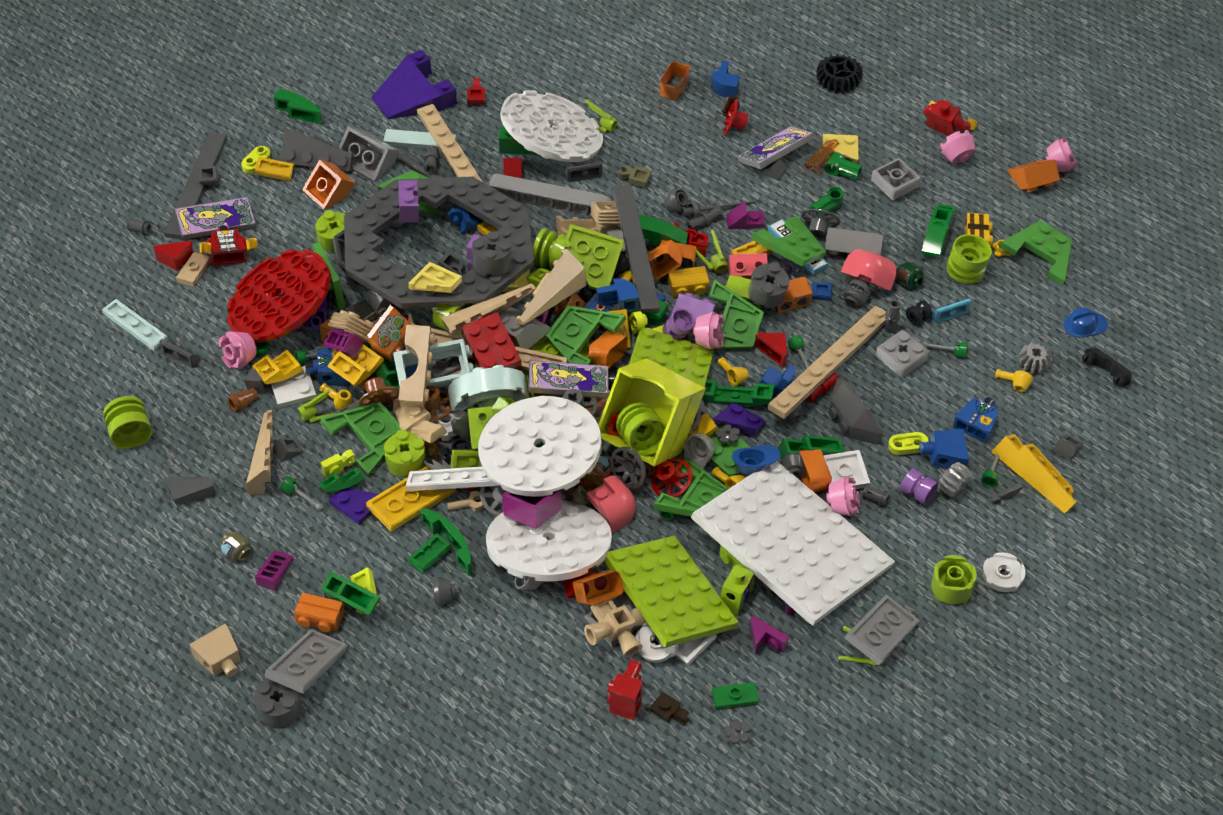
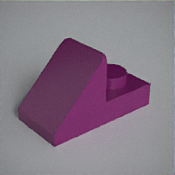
[726,202,765,229]
[749,616,789,654]

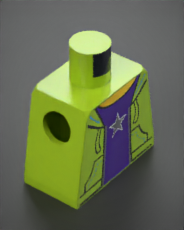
[720,565,755,616]

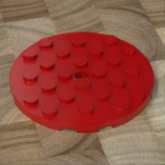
[227,249,331,342]

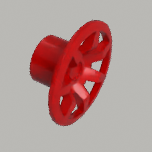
[723,99,749,135]
[651,458,693,498]

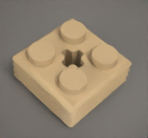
[590,201,621,228]
[328,310,376,343]

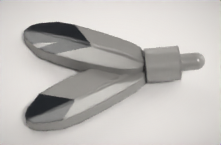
[424,454,451,470]

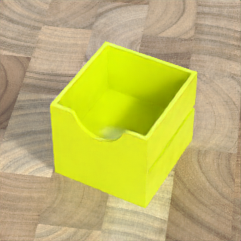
[598,358,706,466]

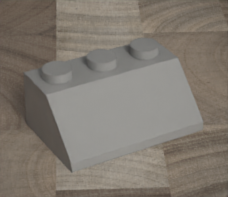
[339,126,399,181]
[825,227,883,256]
[483,307,551,349]

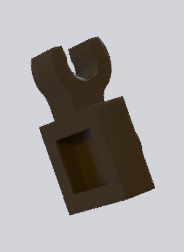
[650,692,689,726]

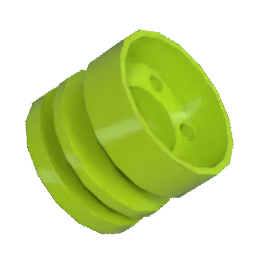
[533,228,567,271]
[946,234,992,284]
[103,396,152,449]
[616,402,666,456]

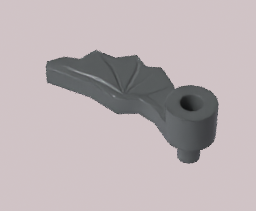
[990,484,1023,504]

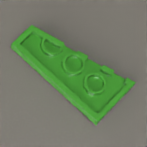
[312,242,346,312]

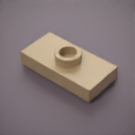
[176,252,211,287]

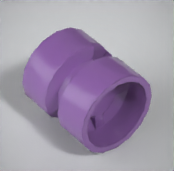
[663,308,695,340]
[900,468,939,505]

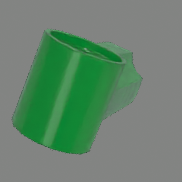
[824,152,863,180]
[809,187,844,216]

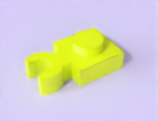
[320,449,356,478]

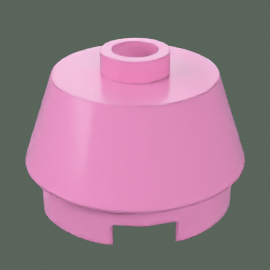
[940,130,975,163]
[1046,137,1078,172]
[693,312,724,350]
[219,331,256,369]
[827,476,860,516]

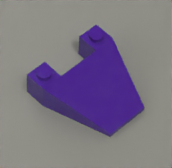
[371,50,457,119]

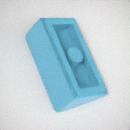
[931,298,971,323]

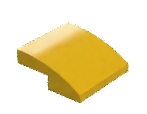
[328,344,384,387]
[252,350,304,384]

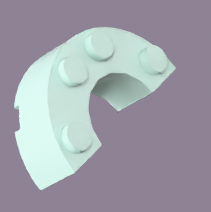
[448,365,530,411]

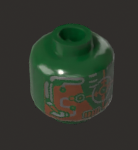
[896,262,924,289]

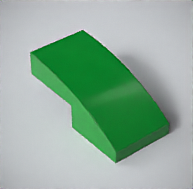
[318,467,365,492]

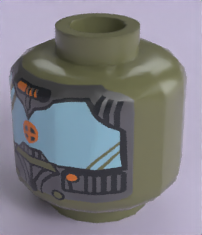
[220,531,251,562]

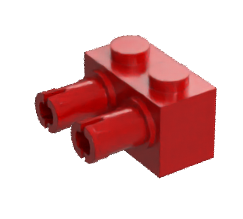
[607,660,643,721]

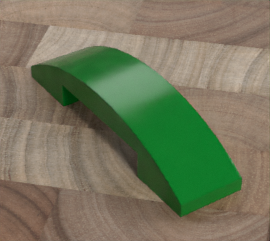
[702,380,775,407]
[421,508,472,576]

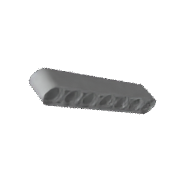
[488,174,610,217]

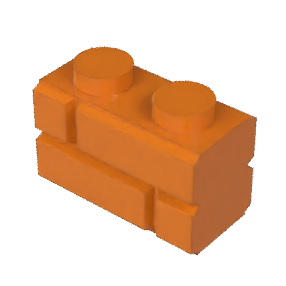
[294,593,345,632]

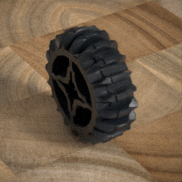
[816,54,863,94]

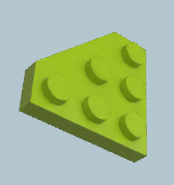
[564,224,624,290]

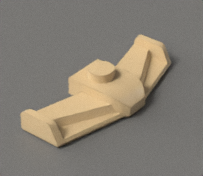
[393,397,447,443]

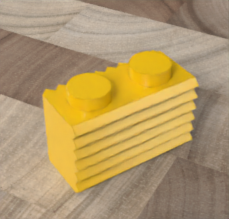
[668,266,709,298]

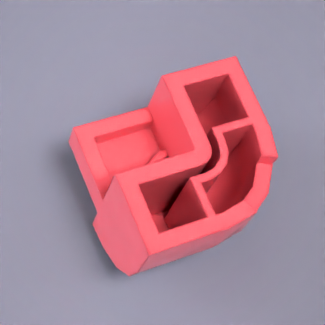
[841,249,896,291]
[587,476,636,534]

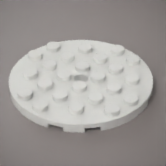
[500,90,603,162]
[478,396,602,497]
[486,500,612,581]

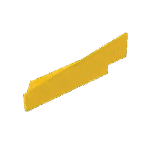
[992,434,1077,513]

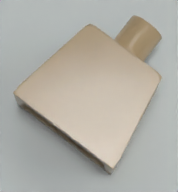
[189,623,241,677]

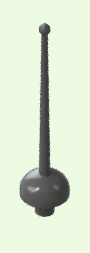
[683,200,756,219]

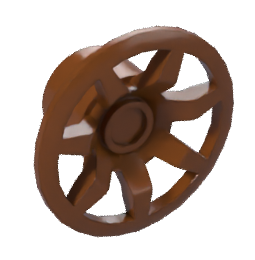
[358,377,400,407]
[413,386,452,422]

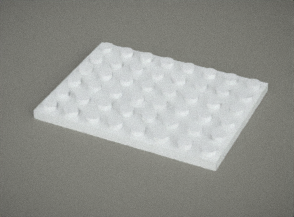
[691,461,895,626]

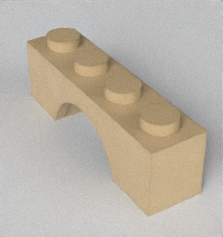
[399,325,435,408]

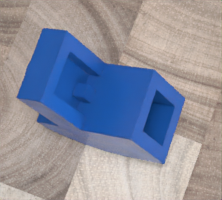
[711,61,739,97]
[596,279,639,312]
[759,364,796,398]

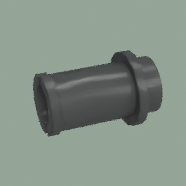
[127,218,152,235]
[862,485,890,506]

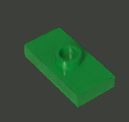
[408,533,452,574]
[711,682,759,710]

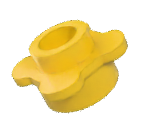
[992,240,1012,257]

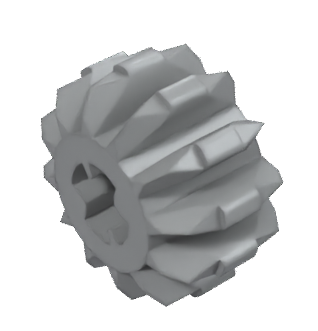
[1018,342,1052,375]
[938,462,972,497]

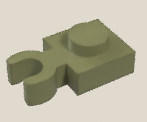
[618,165,652,188]

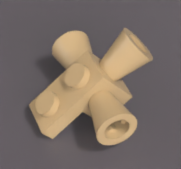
[584,599,646,657]

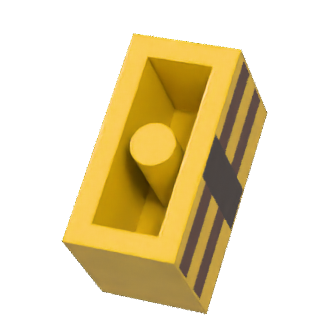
[964,213,993,246]

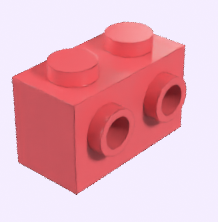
[728,253,768,279]

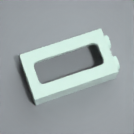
[393,339,473,388]

